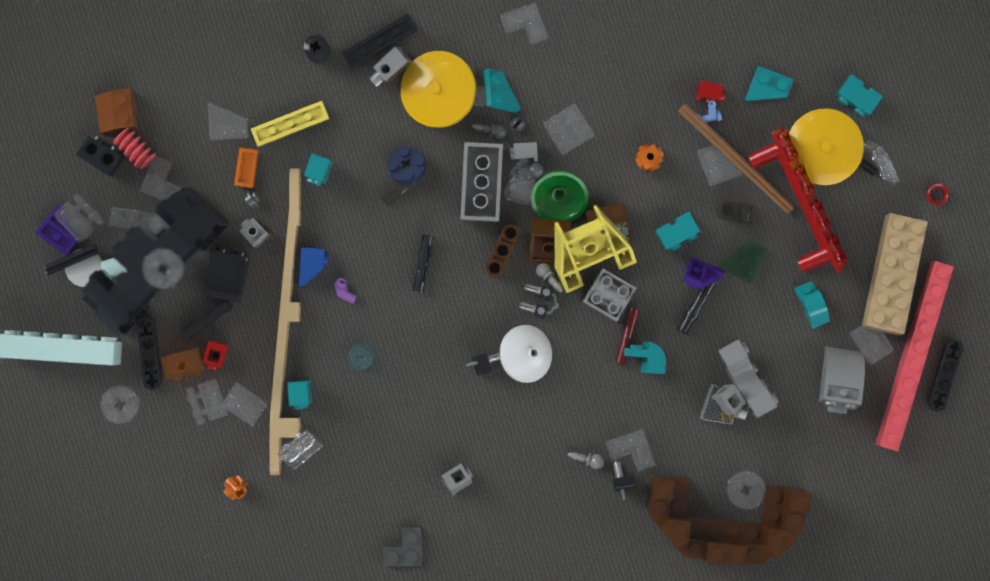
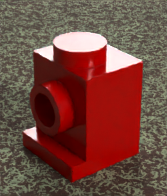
[695,81,726,104]
[202,340,230,370]

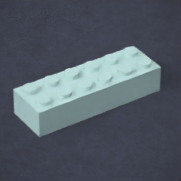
[0,330,122,365]

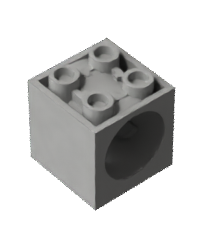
[582,269,636,322]

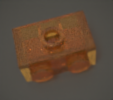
[161,348,206,383]

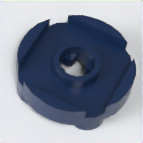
[387,146,426,185]

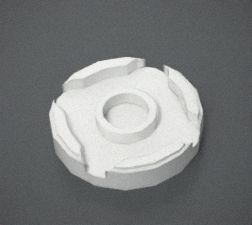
[65,249,103,287]

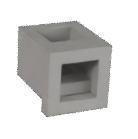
[510,142,538,164]
[239,218,270,248]
[712,384,747,416]
[441,464,473,496]

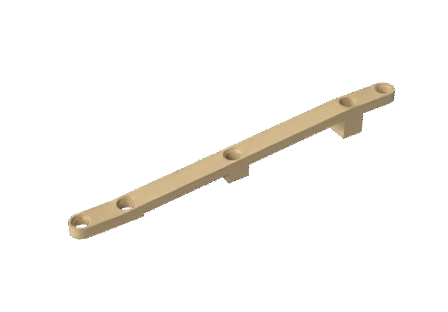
[270,168,301,475]

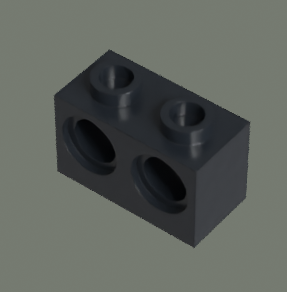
[76,135,125,177]

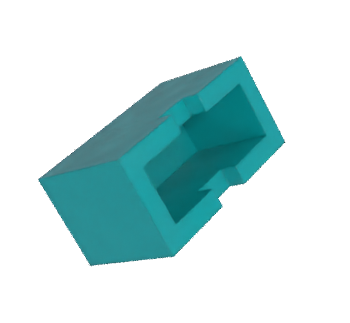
[835,74,883,117]
[304,154,333,186]
[654,212,700,252]
[288,380,312,409]

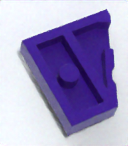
[35,204,79,256]
[683,257,725,289]

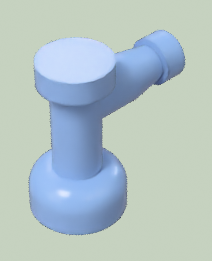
[695,101,722,130]

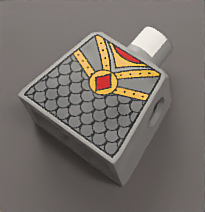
[370,47,413,86]
[699,384,748,425]

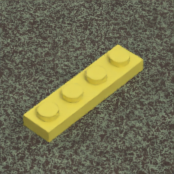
[251,101,329,147]

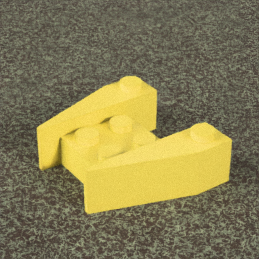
[555,205,637,293]

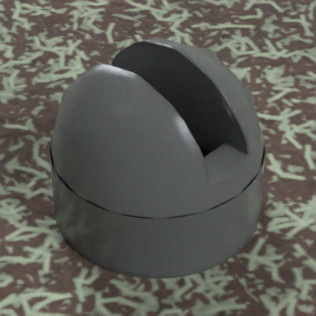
[510,117,525,132]

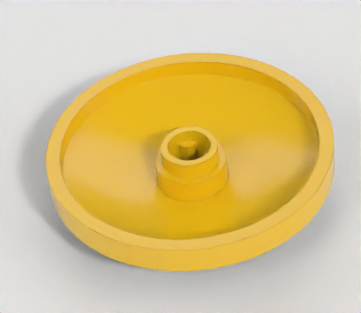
[400,51,477,128]
[789,108,864,185]

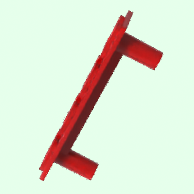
[749,126,848,273]

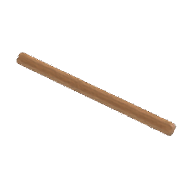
[678,104,794,213]

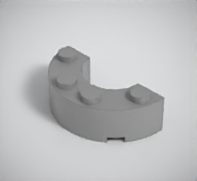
[718,339,779,418]

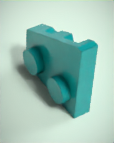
[744,66,794,102]
[483,69,521,113]

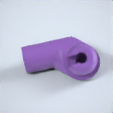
[334,278,357,304]

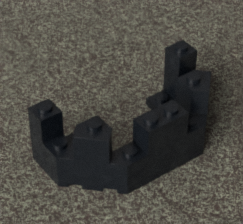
[82,187,230,336]

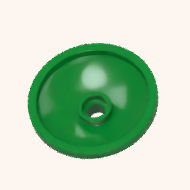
[531,170,589,221]

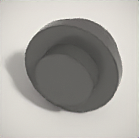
[244,190,262,209]

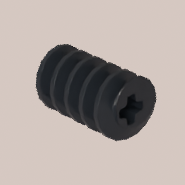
[304,35,331,64]

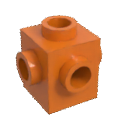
[635,143,664,172]

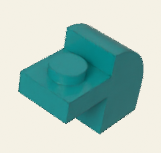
[794,281,830,329]
[624,342,666,374]

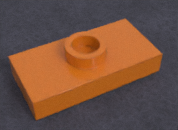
[234,147,259,189]

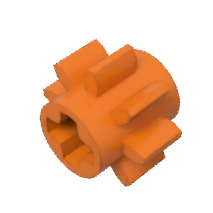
[223,475,248,500]

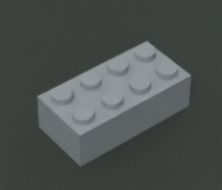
[460,142,503,222]

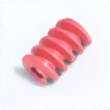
[113,128,156,169]

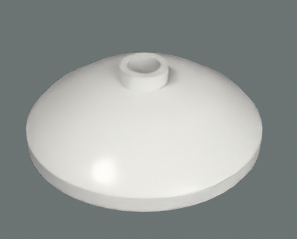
[500,325,552,383]

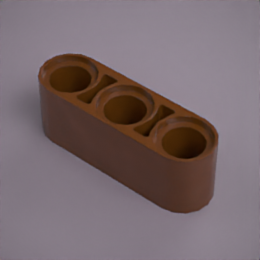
[486,224,519,277]

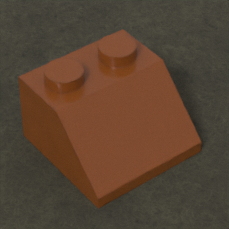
[95,88,139,134]

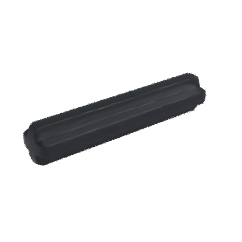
[44,244,99,275]

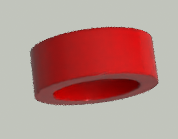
[926,184,949,205]

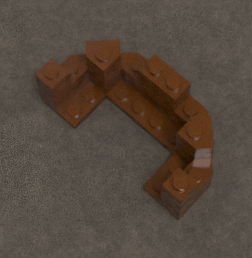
[647,474,812,566]

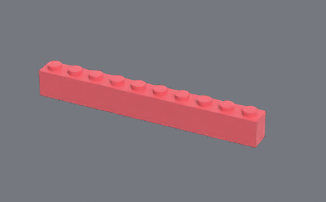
[875,261,954,451]

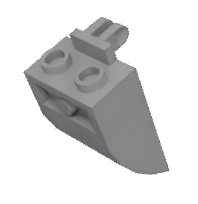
[819,346,865,415]

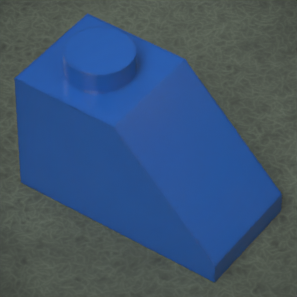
[299,247,329,287]

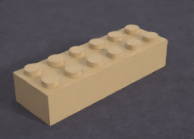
[862,213,928,336]

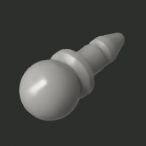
[536,263,563,293]
[568,452,604,469]

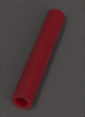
[616,307,639,365]

